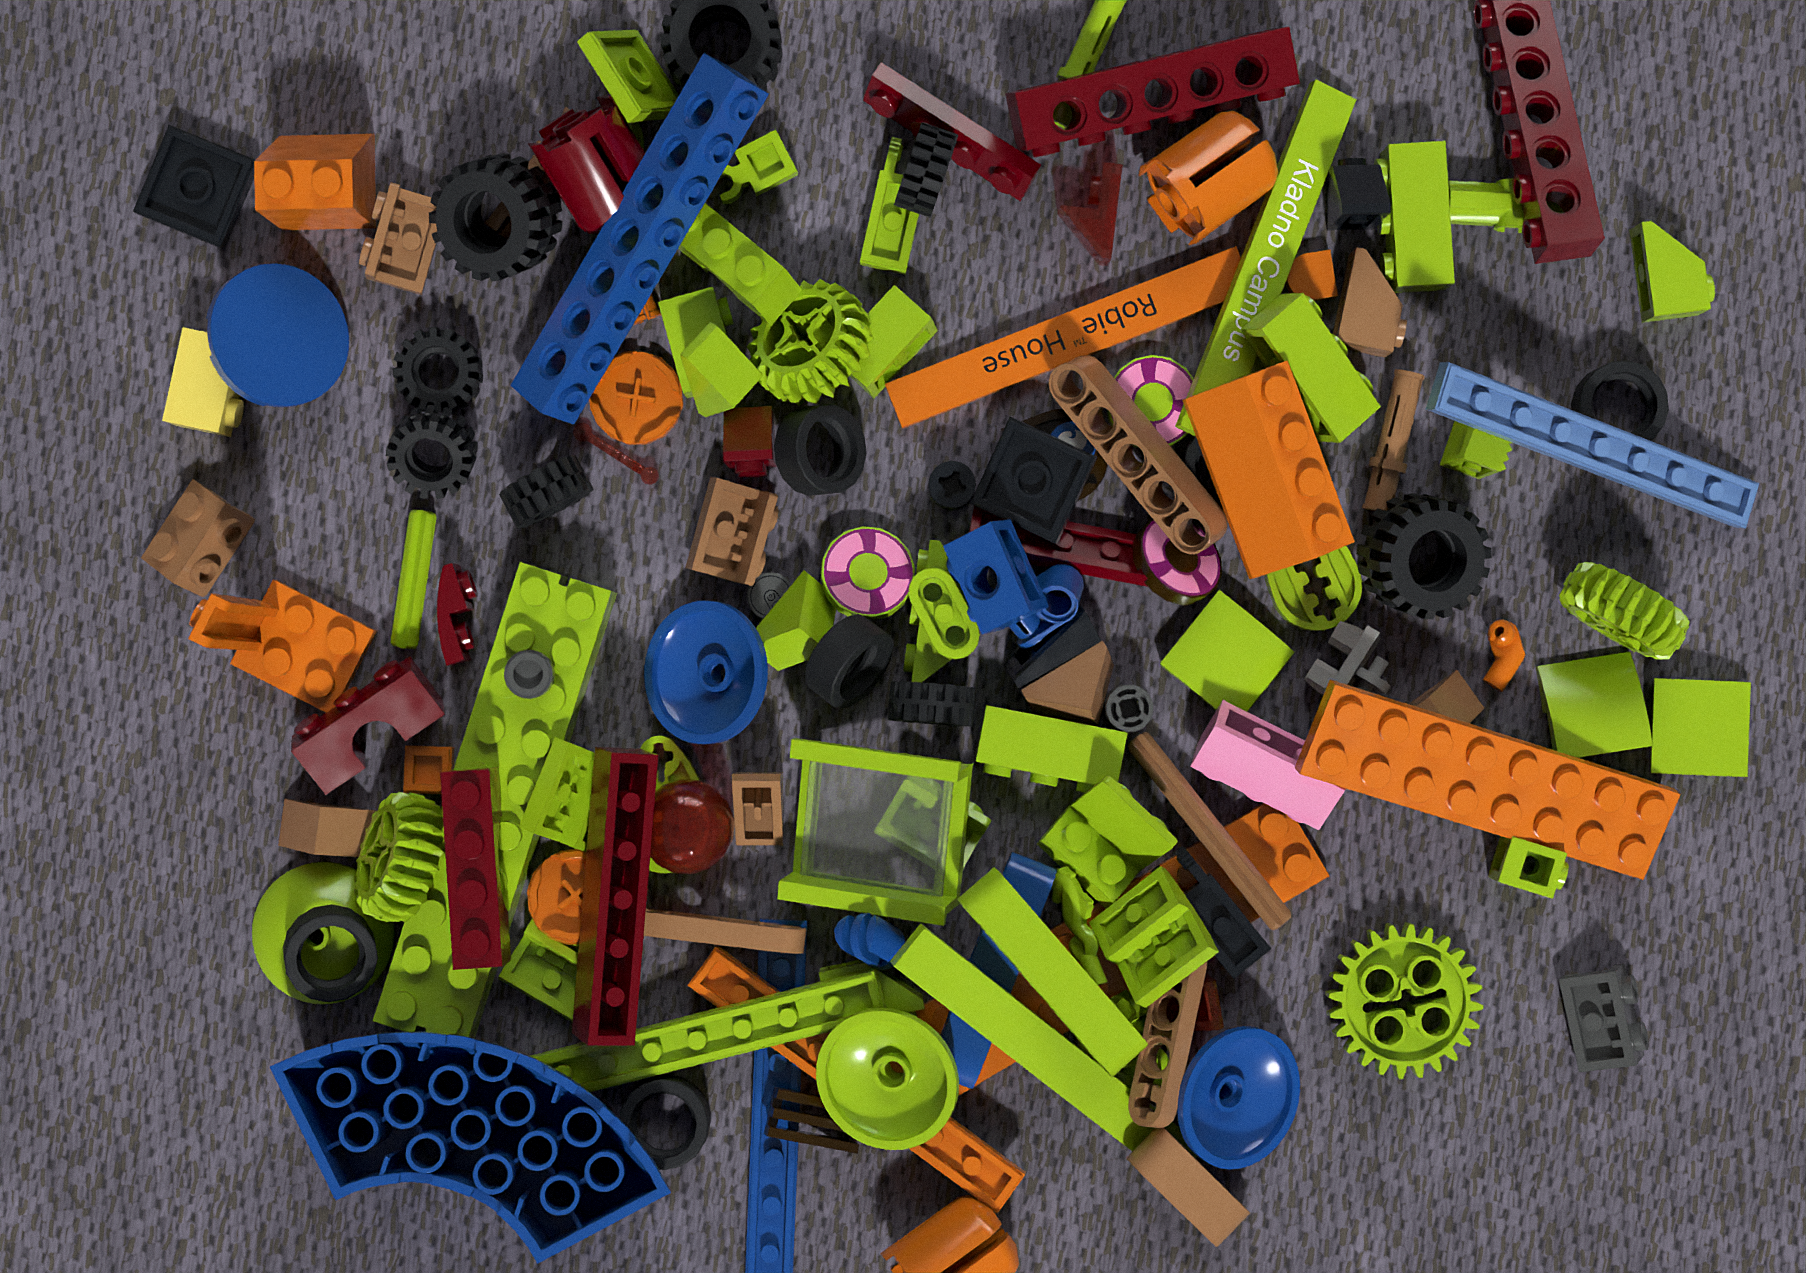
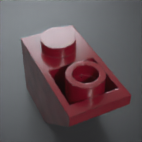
[723,406,777,477]

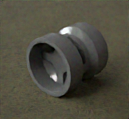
[1103,685,1153,732]

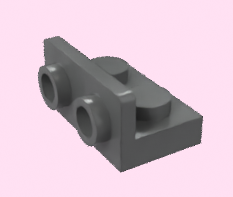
[1559,963,1649,1072]

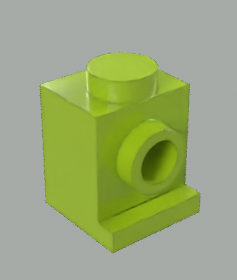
[1488,836,1569,899]

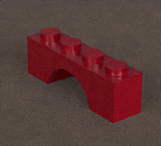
[440,767,511,970]

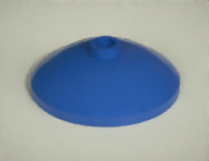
[644,601,768,744]
[1177,1026,1300,1169]

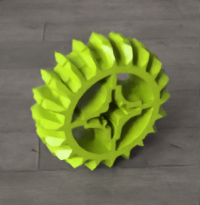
[746,279,874,406]
[1559,562,1690,660]
[354,792,444,922]

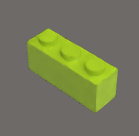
[1374,141,1455,293]
[1240,293,1381,443]
[974,705,1128,792]

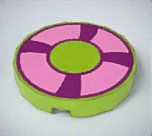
[1106,355,1194,448]
[820,526,915,619]

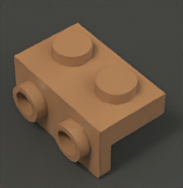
[359,182,437,295]
[685,477,779,586]
[141,479,255,597]

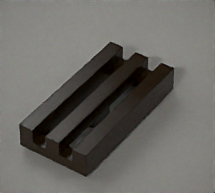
[764,1086,860,1154]

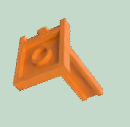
[188,579,377,712]

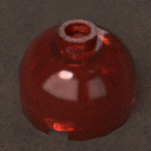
[650,779,735,874]

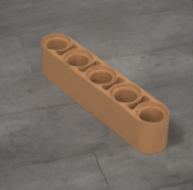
[1049,355,1228,554]

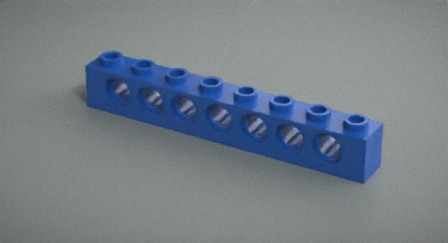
[510,53,769,424]

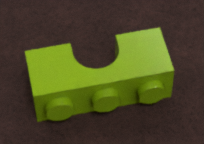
[678,203,803,326]

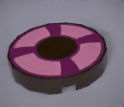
[1132,519,1222,606]

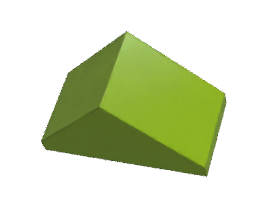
[680,322,763,417]
[756,570,836,671]

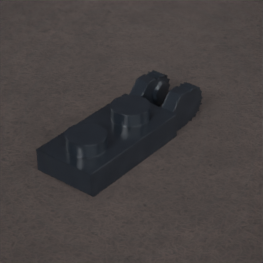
[1151,846,1271,979]

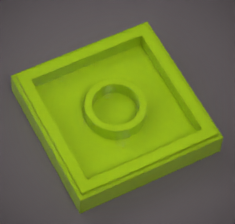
[577,29,679,123]

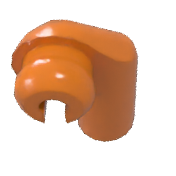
[1482,619,1525,692]

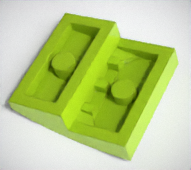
[1160,590,1295,712]
[1536,652,1653,758]
[1650,678,1751,777]
[519,737,594,852]
[1089,866,1219,1008]
[498,919,579,1023]

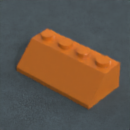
[1182,360,1355,579]

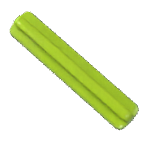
[390,509,437,649]

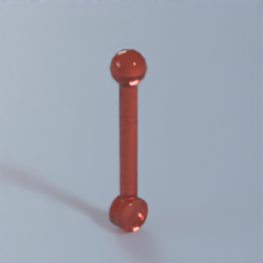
[573,423,659,485]

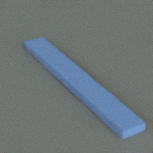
[1425,362,1760,528]

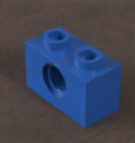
[943,519,1049,634]

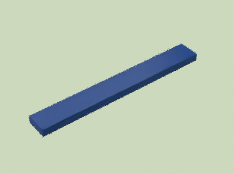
[745,918,808,1273]

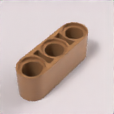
[1126,1128,1250,1247]

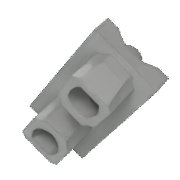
[1305,621,1391,696]

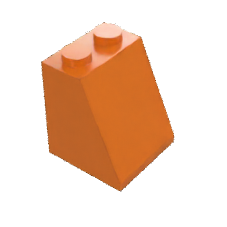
[254,134,376,230]

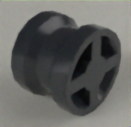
[928,460,976,511]

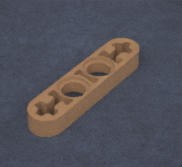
[644,908,806,954]
[1128,962,1207,1128]

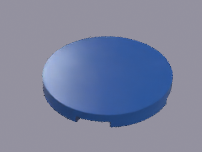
[206,263,349,407]

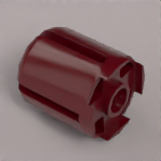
[528,94,645,235]

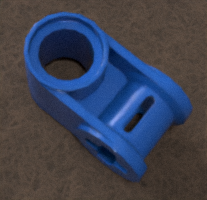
[1009,564,1084,650]

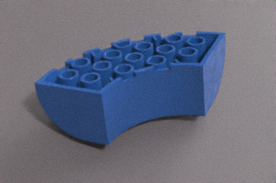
[270,1032,671,1264]

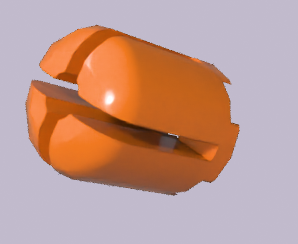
[1139,111,1278,245]
[880,1195,1019,1273]

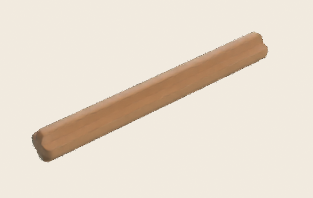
[1128,732,1291,930]

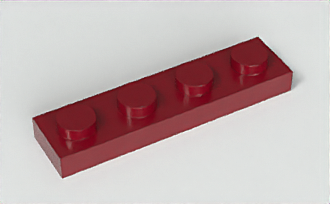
[863,62,1041,202]
[969,506,1148,587]

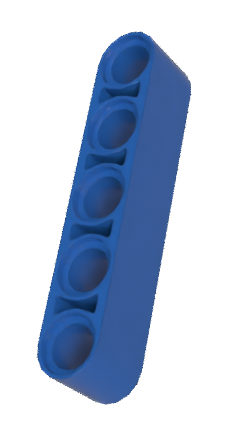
[940,852,1057,1089]

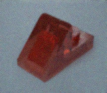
[1057,162,1123,266]

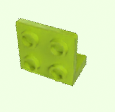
[1037,776,1178,909]

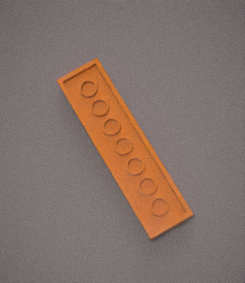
[1294,679,1681,880]

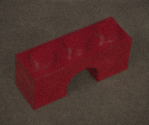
[291,656,445,795]

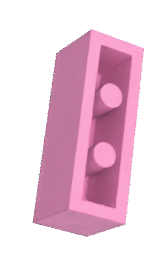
[1190,700,1346,830]

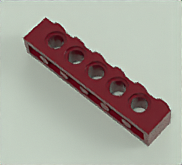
[1473,0,1605,264]
[1005,26,1300,157]

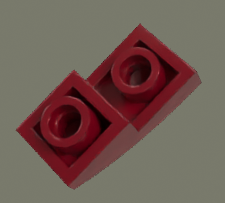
[437,563,478,666]

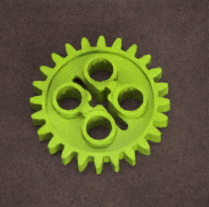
[1325,922,1484,1079]

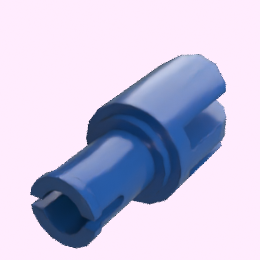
[834,913,905,976]

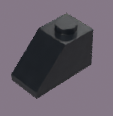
[1325,158,1391,231]

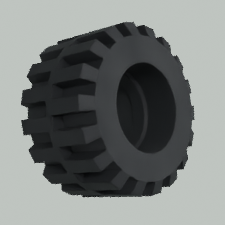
[660,0,783,91]
[429,153,563,282]
[1356,493,1492,620]

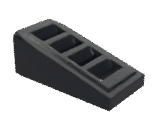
[1003,604,1101,688]

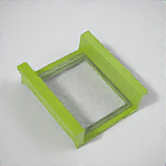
[777,738,973,926]

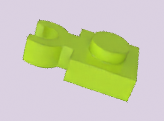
[719,130,798,204]

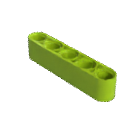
[957,867,1148,1077]

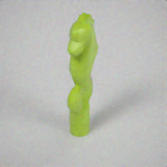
[1051,866,1107,986]

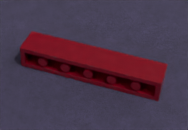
[572,747,658,1046]

